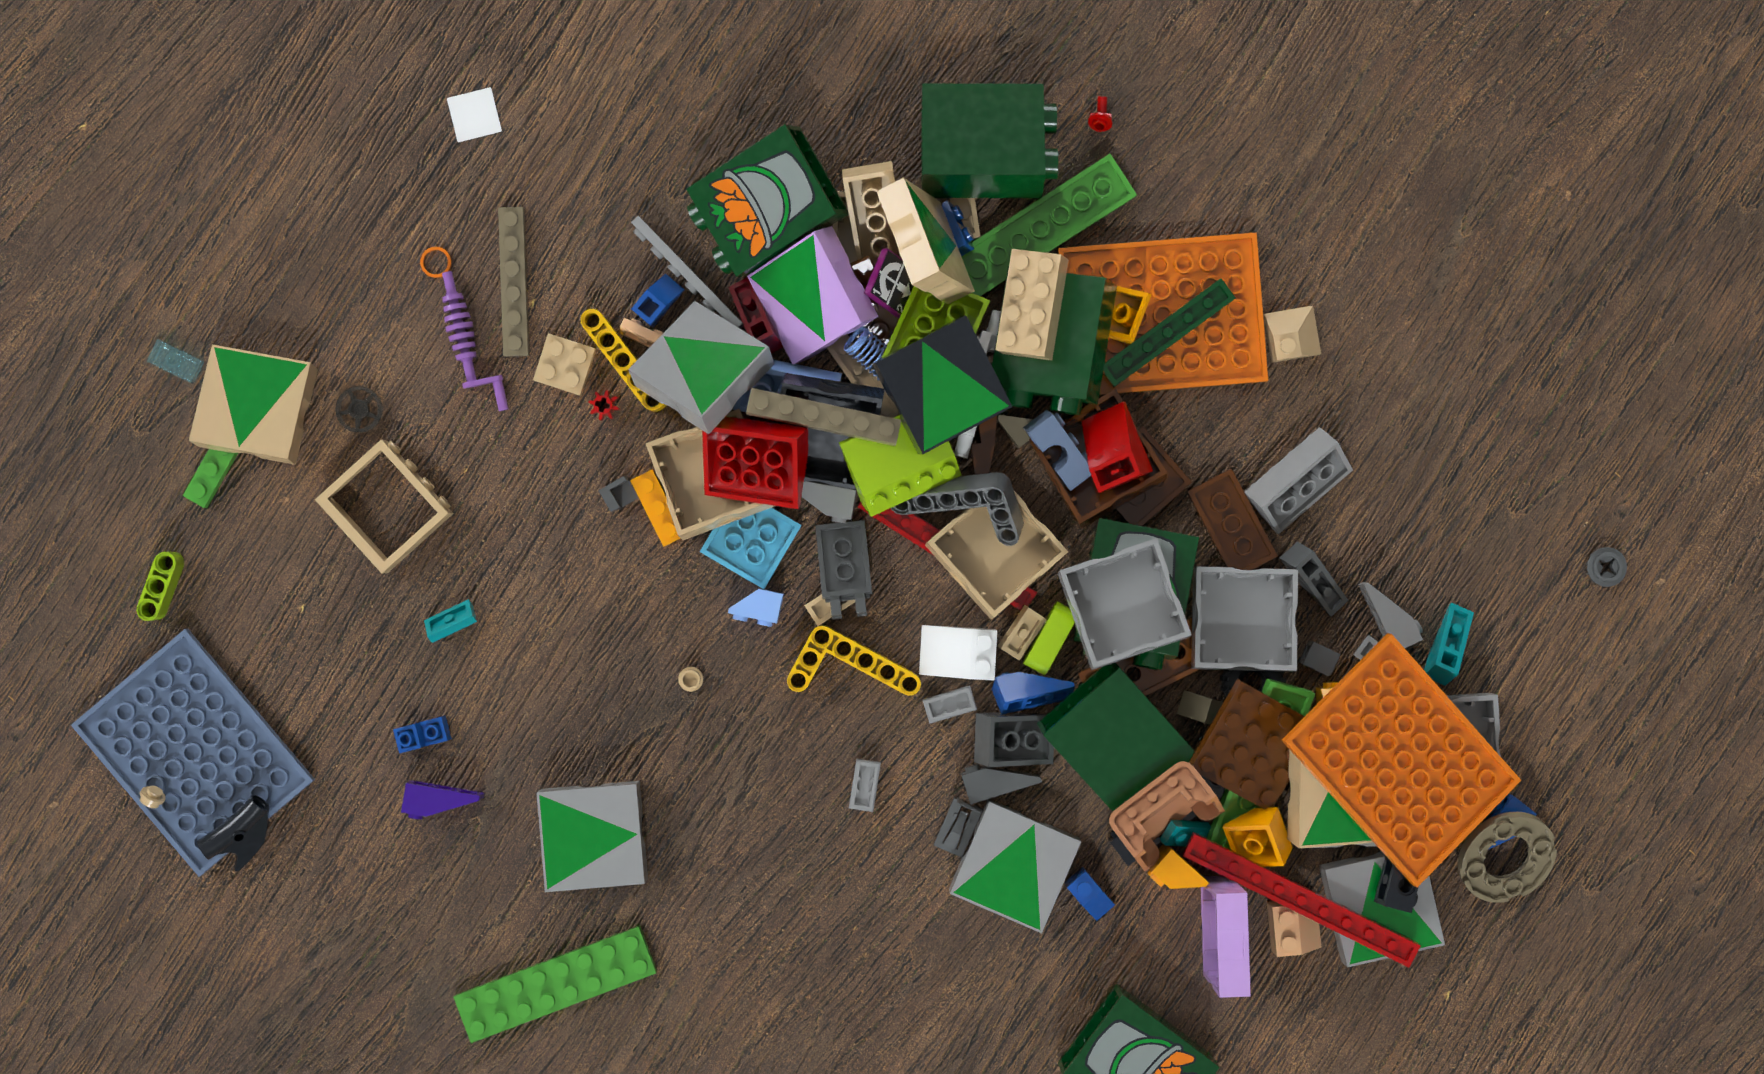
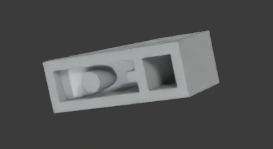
[802,481,857,523]
[1358,582,1423,648]

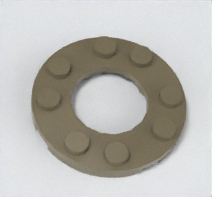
[1458,812,1557,903]

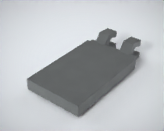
[815,520,872,619]

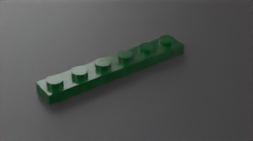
[1103,278,1236,387]

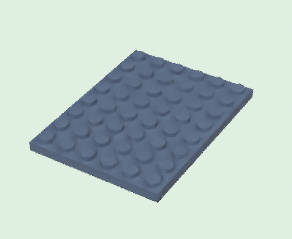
[71,629,315,877]

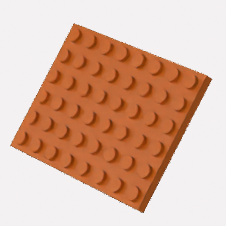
[1058,232,1268,395]
[1282,633,1521,887]

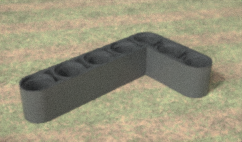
[891,472,1024,546]

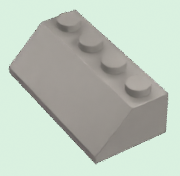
[1244,427,1353,534]

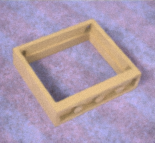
[315,439,454,574]

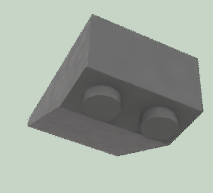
[974,712,1054,767]

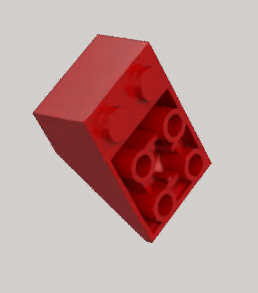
[1082,401,1153,493]

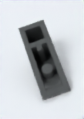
[1280,541,1349,617]
[961,764,1042,804]

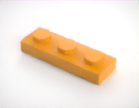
[630,469,681,547]

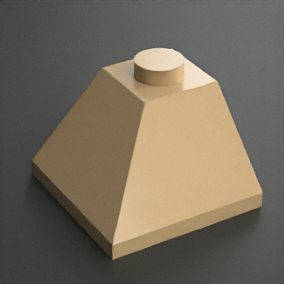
[1263,306,1321,363]

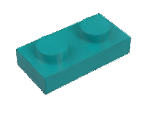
[424,599,477,643]
[1160,820,1211,847]

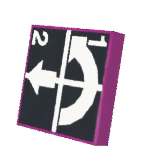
[864,248,914,318]

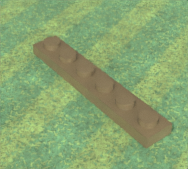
[498,207,530,357]
[746,388,901,446]

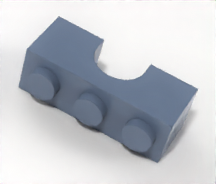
[1023,410,1091,491]

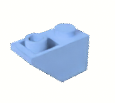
[728,588,784,627]

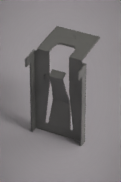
[933,796,983,857]

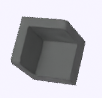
[599,476,639,512]
[1298,640,1341,676]

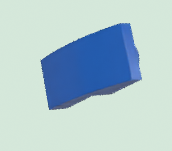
[393,715,452,753]

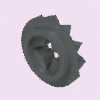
[1586,547,1627,587]

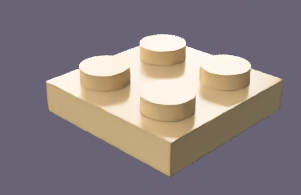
[533,333,597,396]

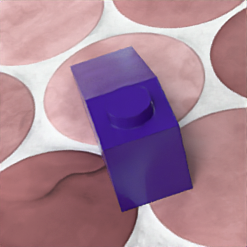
[401,780,485,819]

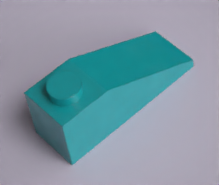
[1424,603,1474,686]

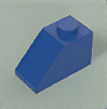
[1064,867,1115,921]

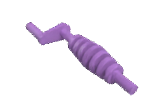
[442,271,509,411]

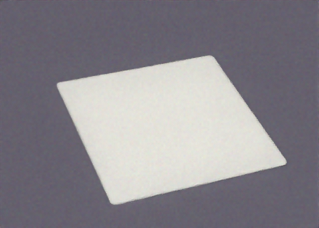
[447,87,502,142]

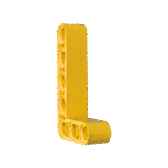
[581,309,667,412]
[787,625,921,696]

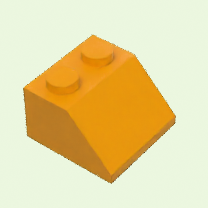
[1223,807,1293,867]
[1147,844,1209,889]

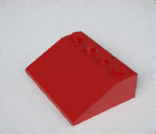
[702,416,808,509]

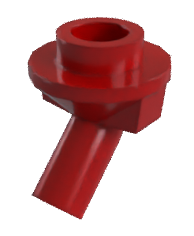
[1088,96,1113,132]

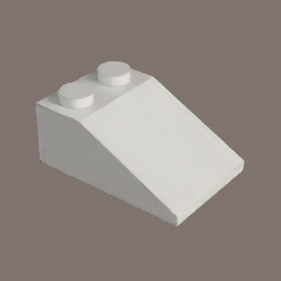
[919,625,997,680]

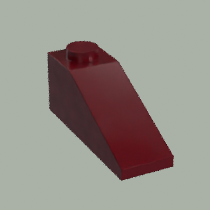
[728,277,783,354]

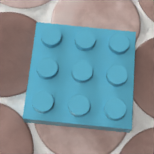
[700,508,802,589]

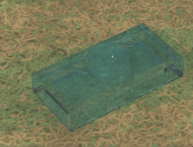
[147,339,204,384]

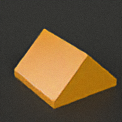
[1109,286,1151,345]

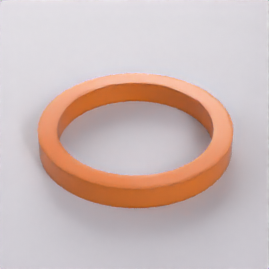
[420,247,452,278]

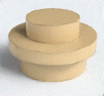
[678,667,703,692]
[140,786,166,808]

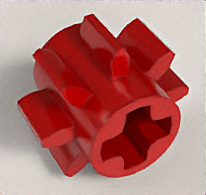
[588,390,620,421]

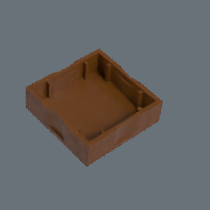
[1029,389,1167,529]

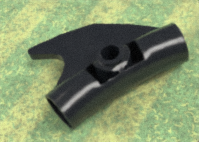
[197,795,269,871]

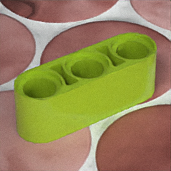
[136,552,184,621]
[1023,601,1075,676]

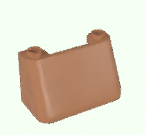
[1109,761,1225,871]

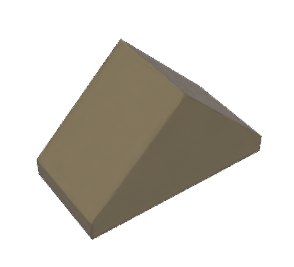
[997,415,1033,449]
[1176,690,1224,725]

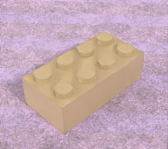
[842,161,902,265]
[995,249,1069,360]

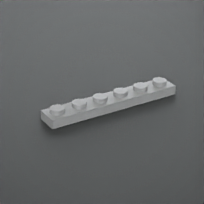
[631,216,744,329]

